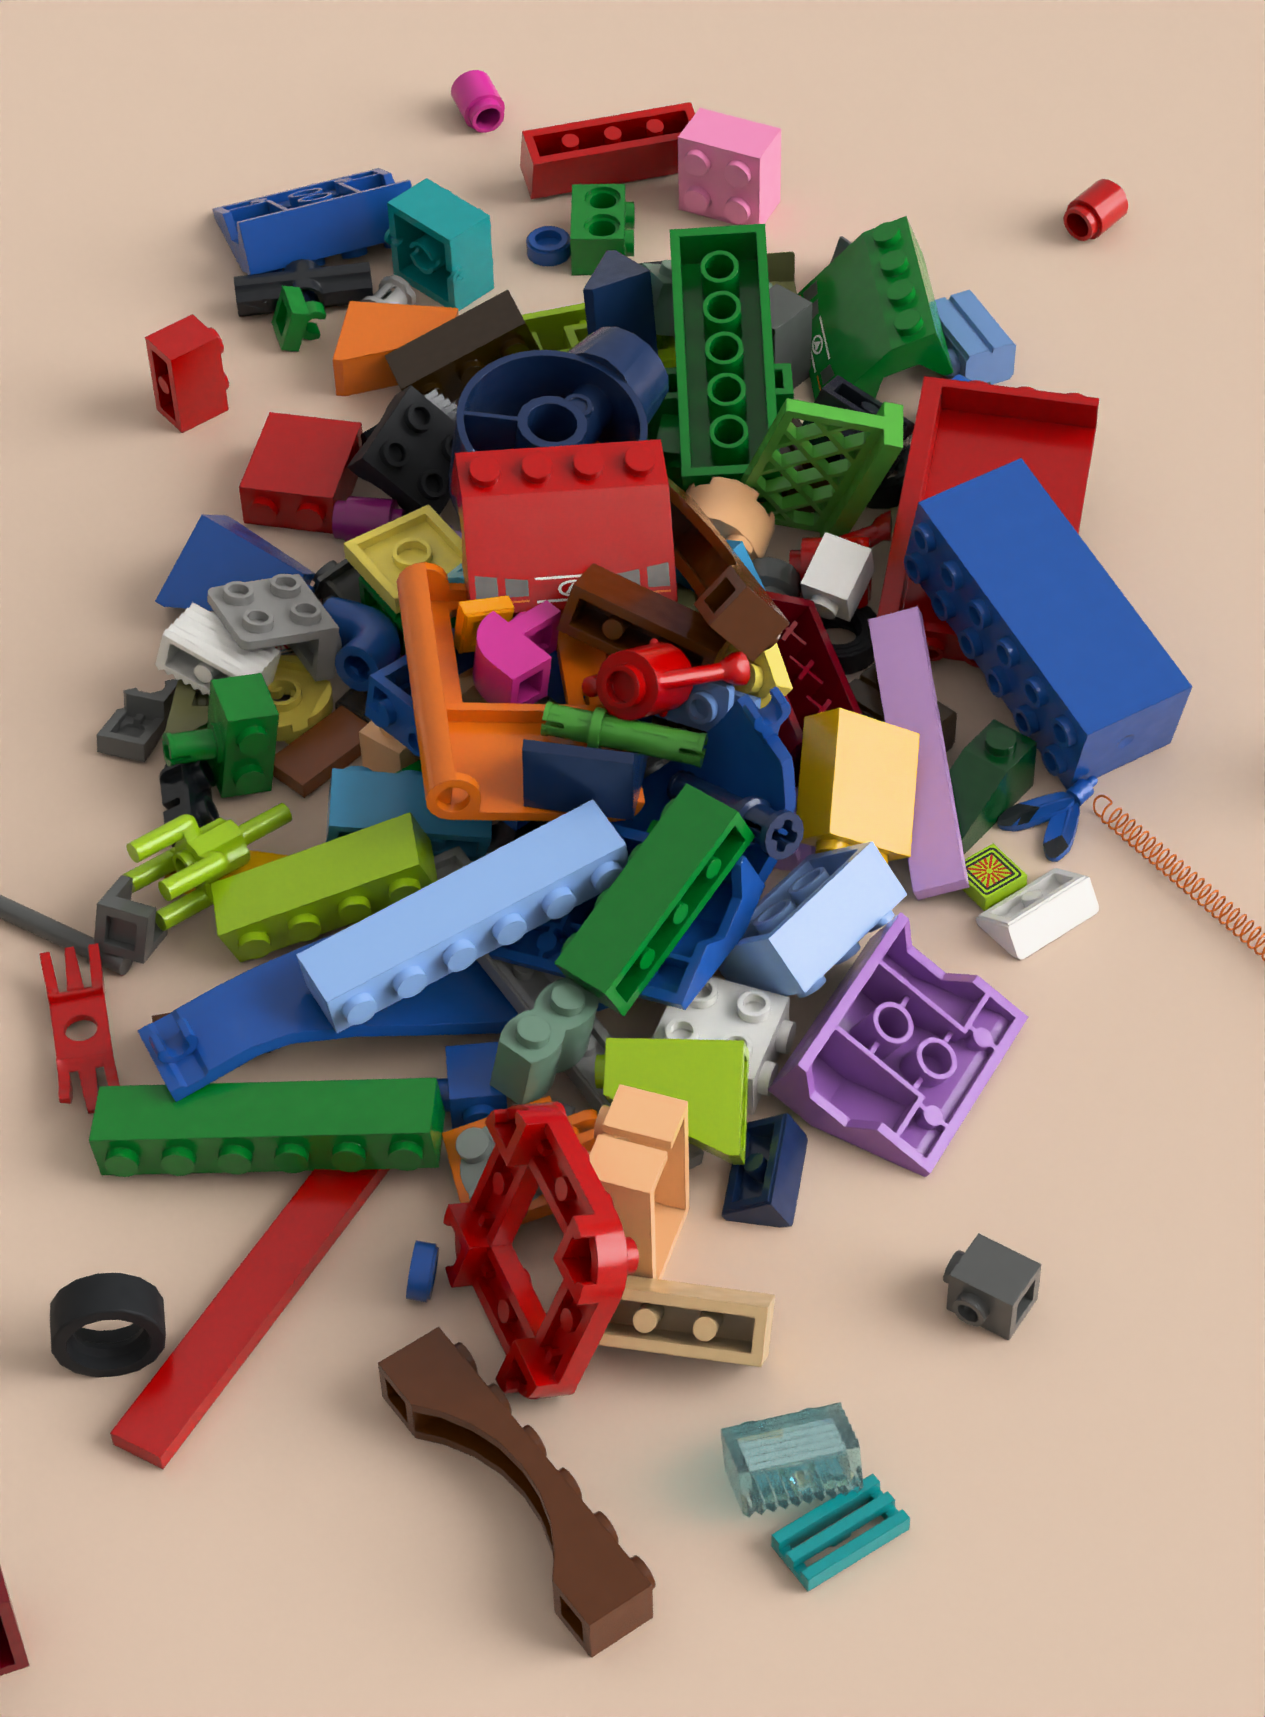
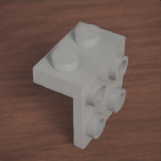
[207,574,342,682]

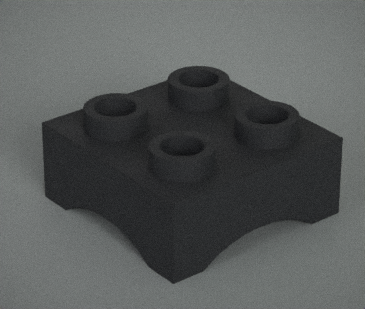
[347,385,455,515]

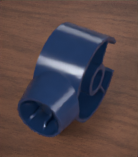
[449,327,669,516]

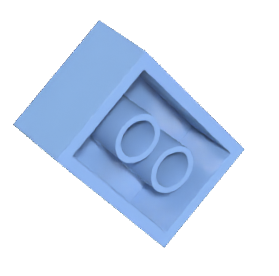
[718,841,907,998]

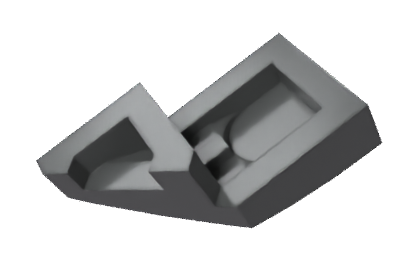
[96,679,178,762]

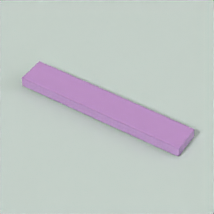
[868,606,969,900]

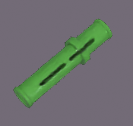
[541,701,708,768]

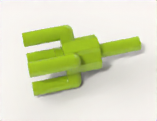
[123,803,292,931]

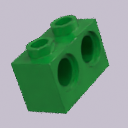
[570,184,635,275]

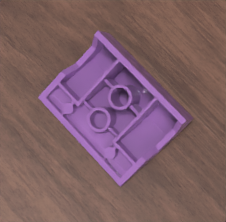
[768,912,1028,1177]

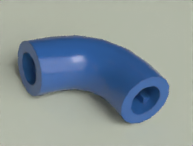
[323,596,401,691]

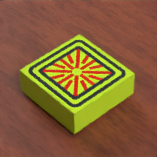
[962,843,1027,911]

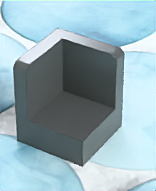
[94,875,168,964]

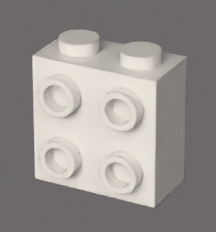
[652,977,796,1115]

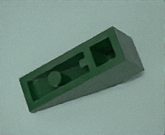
[949,719,1037,854]

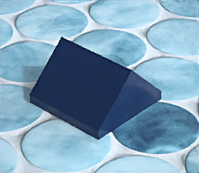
[583,250,658,355]
[522,739,648,821]

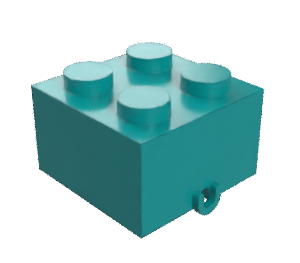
[384,178,494,311]

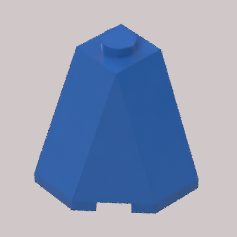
[155,514,315,611]

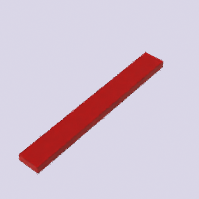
[110,1169,390,1469]

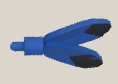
[997,775,1098,862]

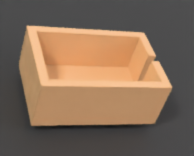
[587,1084,690,1279]

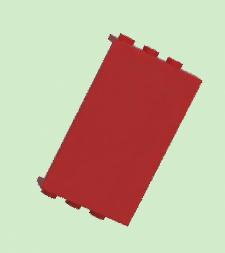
[877,376,1099,668]

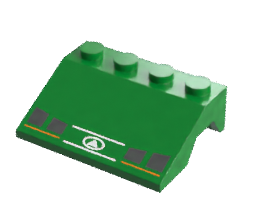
[797,216,954,400]

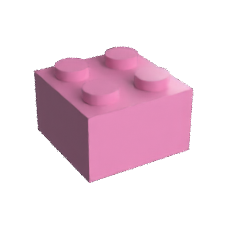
[678,108,781,225]

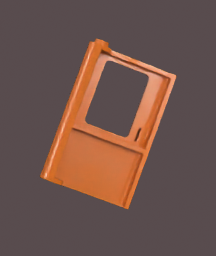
[396,562,645,822]

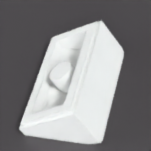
[976,868,1099,960]

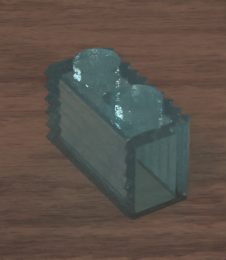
[720,1402,863,1518]

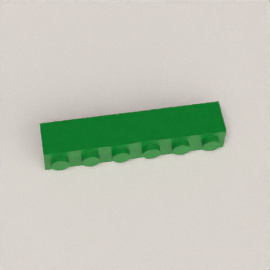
[89,1078,445,1177]

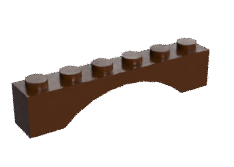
[668,478,790,662]
[378,1327,656,1658]

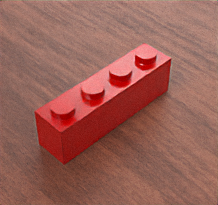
[520,102,695,199]

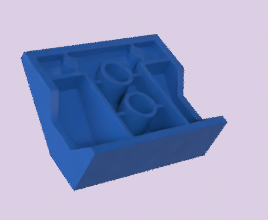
[212,168,412,275]
[488,821,765,1010]

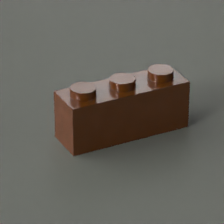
[556,563,730,667]

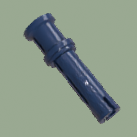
[667,770,804,860]

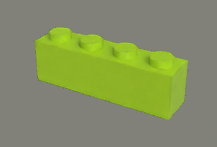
[211,812,438,963]

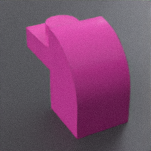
[473,600,561,704]

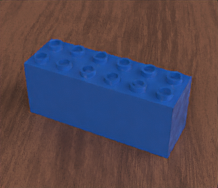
[904,458,1192,789]

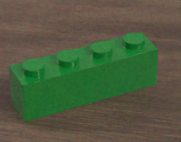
[554,783,755,1017]

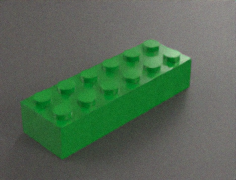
[669,224,781,502]

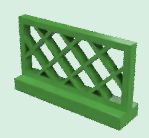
[740,398,903,537]

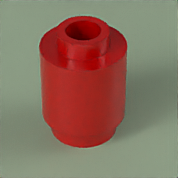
[1063,179,1128,241]

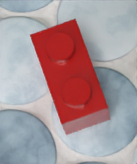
[145,314,229,433]

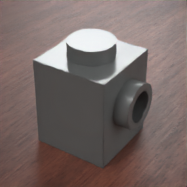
[943,1233,1042,1340]

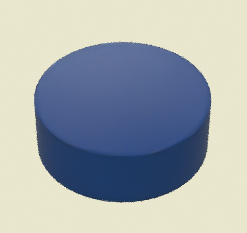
[526,226,571,266]
[406,1240,439,1302]

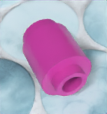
[451,70,505,133]

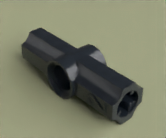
[234,259,373,317]

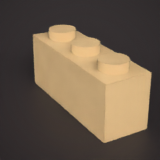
[598,1275,775,1367]

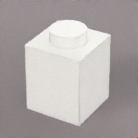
[800,532,874,622]

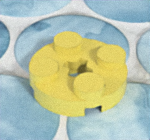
[268,655,334,744]

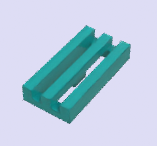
[771,1474,910,1592]

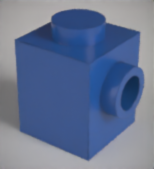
[437,1042,507,1129]

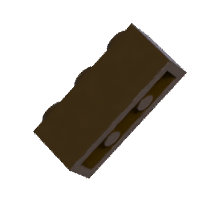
[385,290,540,402]

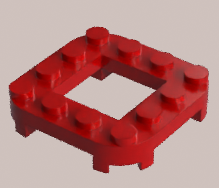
[443,1101,639,1399]

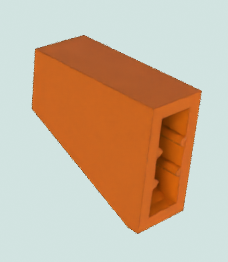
[333,301,459,396]

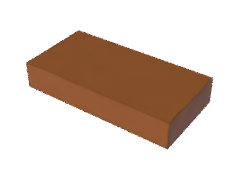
[273,705,368,798]

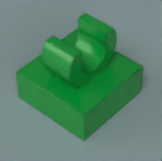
[271,286,327,352]

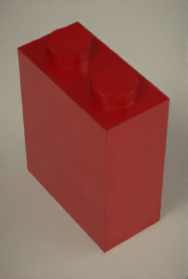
[239,412,363,534]

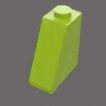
[595,1038,749,1165]

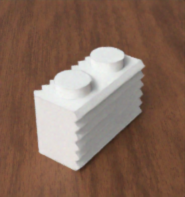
[155,602,282,696]

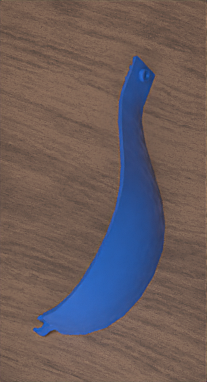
[137,687,796,1102]

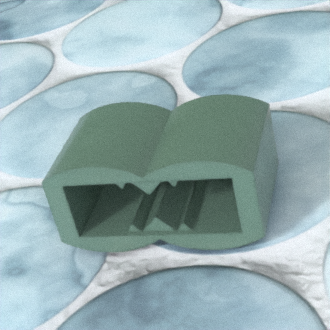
[490,977,599,1104]

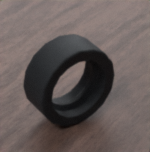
[50,1273,166,1377]

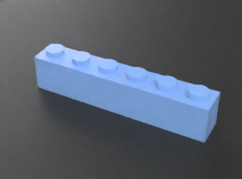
[296,799,629,1033]

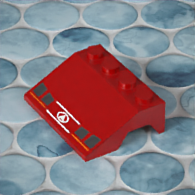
[451,439,678,618]

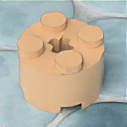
[685,477,775,560]

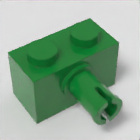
[162,673,279,798]

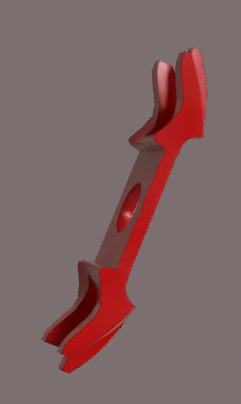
[39,943,120,1114]

